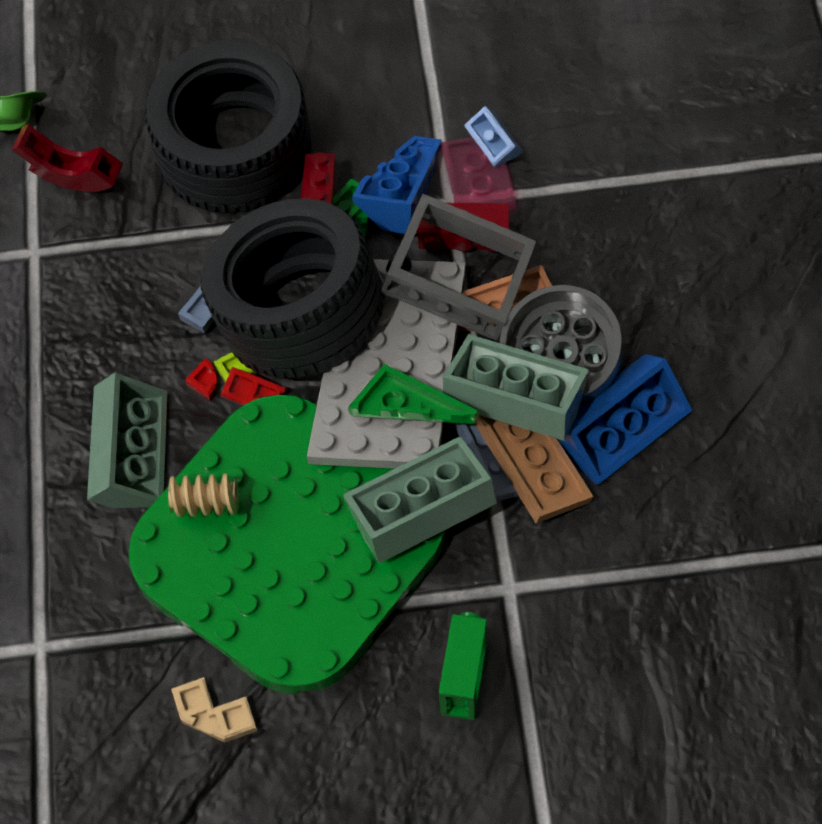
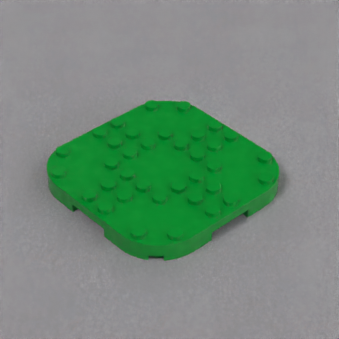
[129,395,446,694]

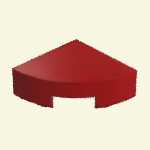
[185,358,218,401]

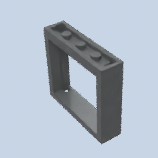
[381,194,536,341]

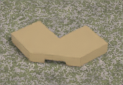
[171,677,257,743]

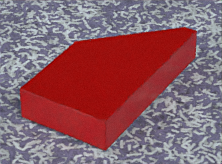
[220,367,286,406]

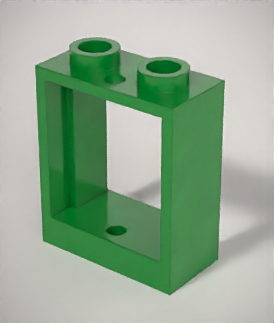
[439,612,487,720]

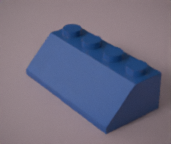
[557,354,692,485]

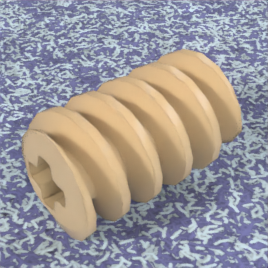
[168,473,239,518]

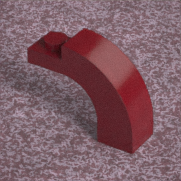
[12,124,123,192]

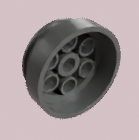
[500,285,623,405]

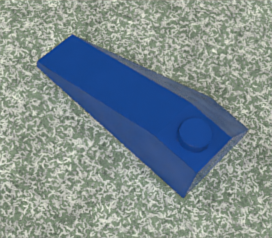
[353,136,442,234]

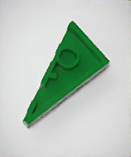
[348,364,479,424]

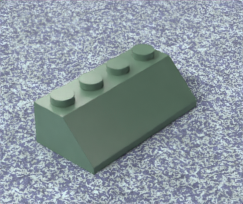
[443,334,589,441]
[87,372,167,509]
[343,436,497,563]

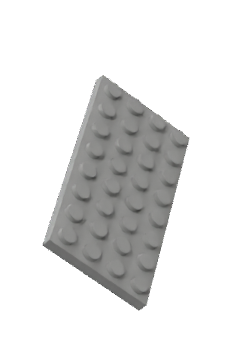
[307,259,467,469]

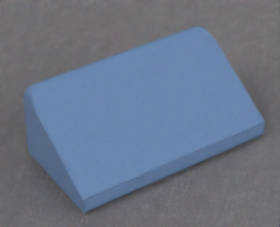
[464,106,524,167]

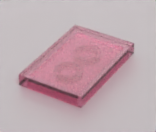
[441,137,516,210]

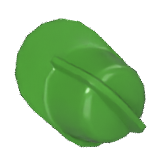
[0,91,47,131]

